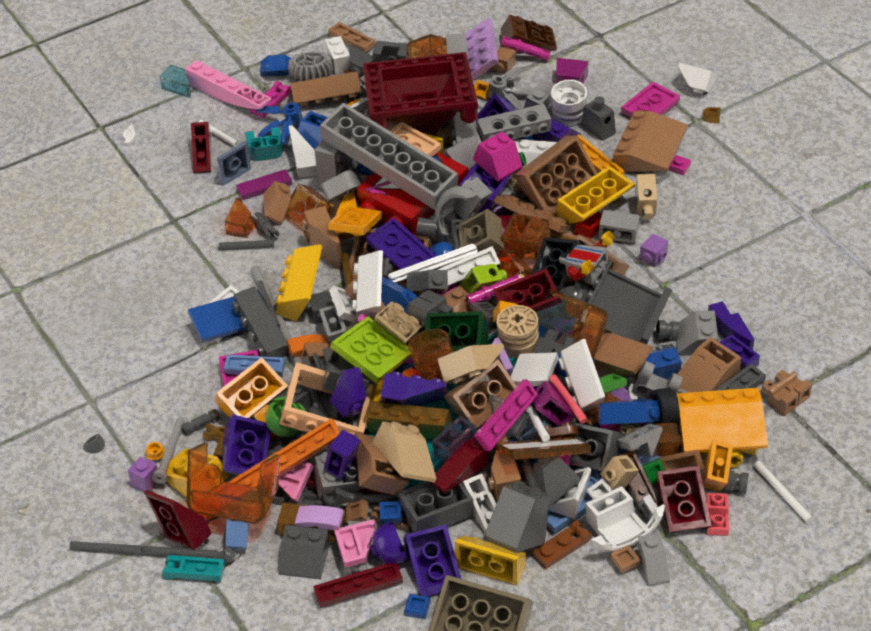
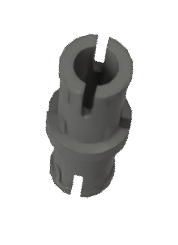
[251,212,279,240]

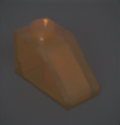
[225,198,254,238]

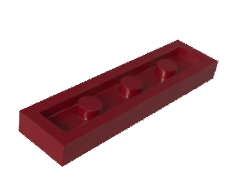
[313,563,403,608]

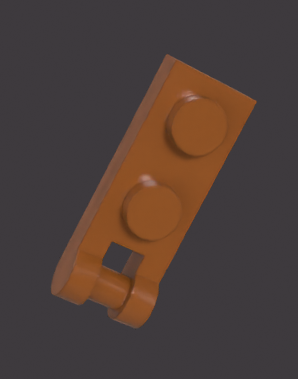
[532,520,592,569]

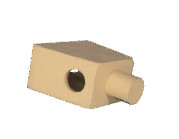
[635,174,657,220]

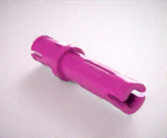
[500,35,551,61]
[466,274,521,305]

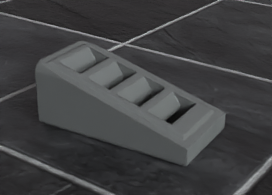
[470,301,497,329]

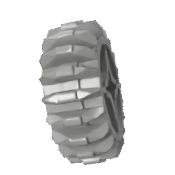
[288,50,333,81]

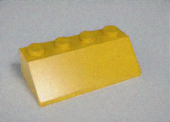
[557,166,635,225]
[274,244,322,322]

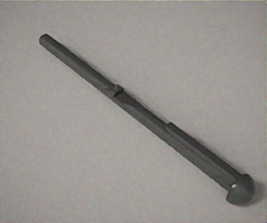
[70,541,235,564]

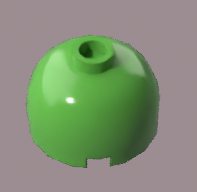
[265,397,306,438]

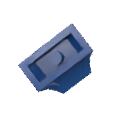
[260,54,291,77]

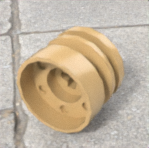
[496,305,539,358]

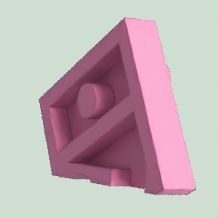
[275,452,314,503]
[334,519,375,568]

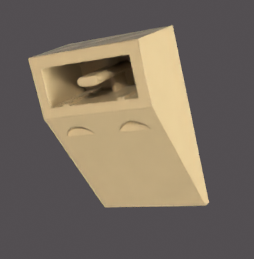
[374,302,422,345]

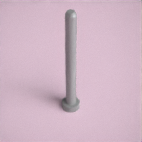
[152,417,185,484]

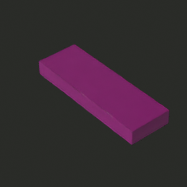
[236,169,292,200]

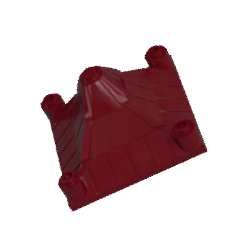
[363,52,478,136]

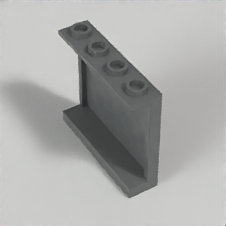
[579,260,672,344]

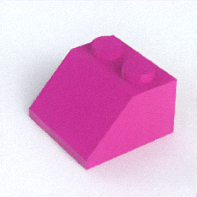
[473,131,523,182]

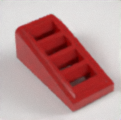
[574,211,603,239]

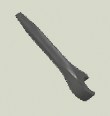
[324,488,399,507]

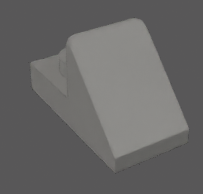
[617,424,663,457]

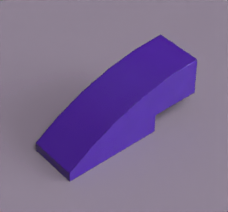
[708,301,754,350]

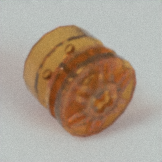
[408,329,454,381]

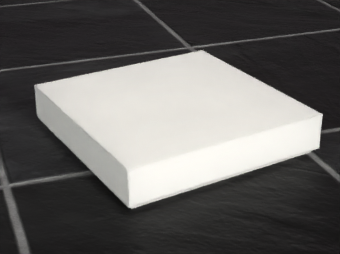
[511,352,559,386]

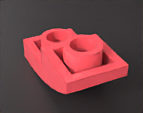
[706,493,729,536]

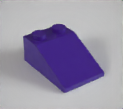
[459,163,513,213]
[223,414,271,475]
[403,524,461,597]

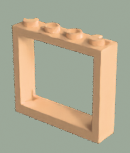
[279,362,373,435]

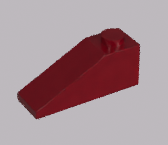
[191,122,211,173]
[430,436,490,493]

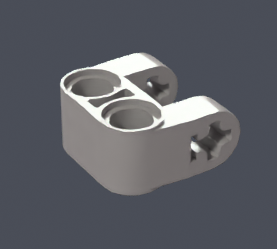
[321,170,364,203]
[633,361,683,399]

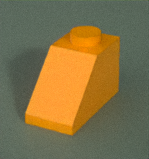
[701,440,733,492]

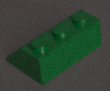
[423,311,489,358]

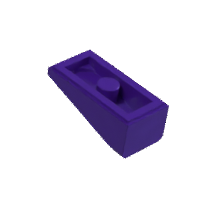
[719,334,760,371]

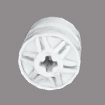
[551,80,587,126]

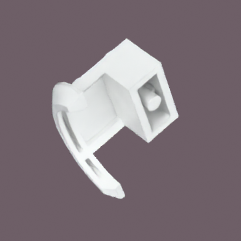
[586,486,665,552]

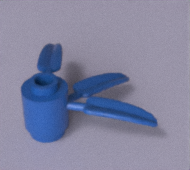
[256,103,303,145]

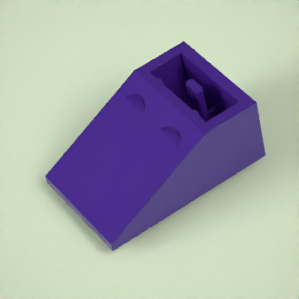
[381,372,447,406]

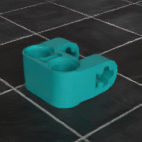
[245,127,283,161]

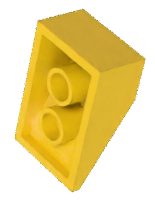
[166,448,228,501]

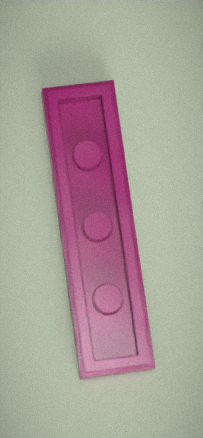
[474,379,538,451]

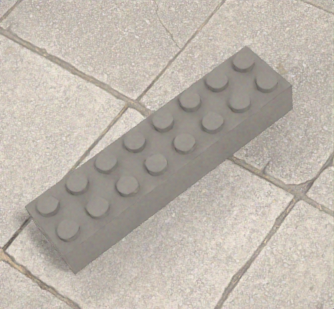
[320,103,458,210]

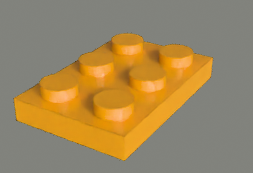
[328,206,382,236]

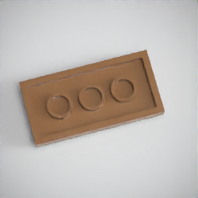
[494,194,571,233]

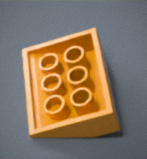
[677,388,768,453]

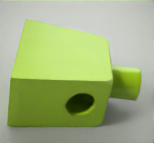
[459,263,507,294]

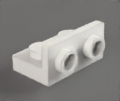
[329,285,359,330]

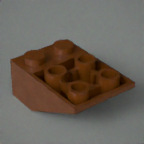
[500,14,557,54]

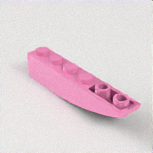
[185,60,272,109]

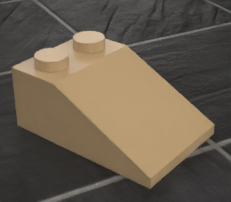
[438,344,504,384]
[372,421,436,482]

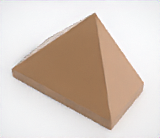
[659,449,704,470]

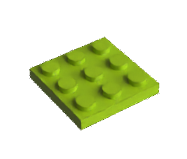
[330,316,414,383]

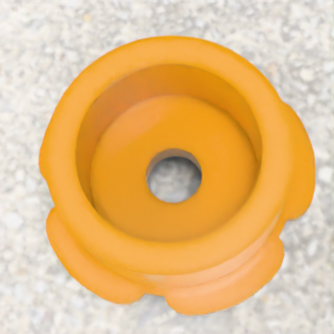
[145,442,165,461]

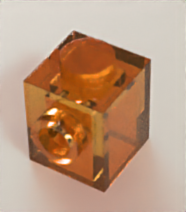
[656,423,682,456]

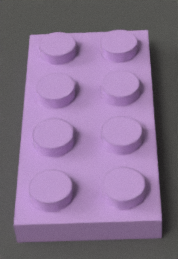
[465,17,498,80]

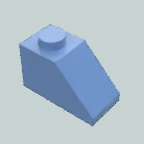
[225,509,250,550]

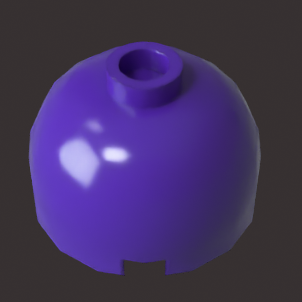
[370,521,408,565]

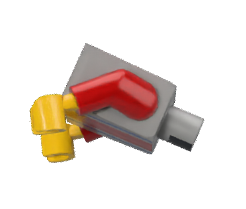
[559,231,615,285]

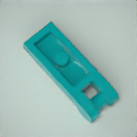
[162,555,225,582]

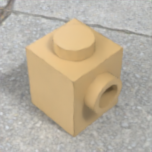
[600,455,639,489]

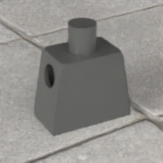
[581,96,616,141]

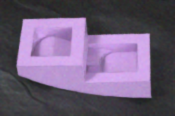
[295,505,344,530]

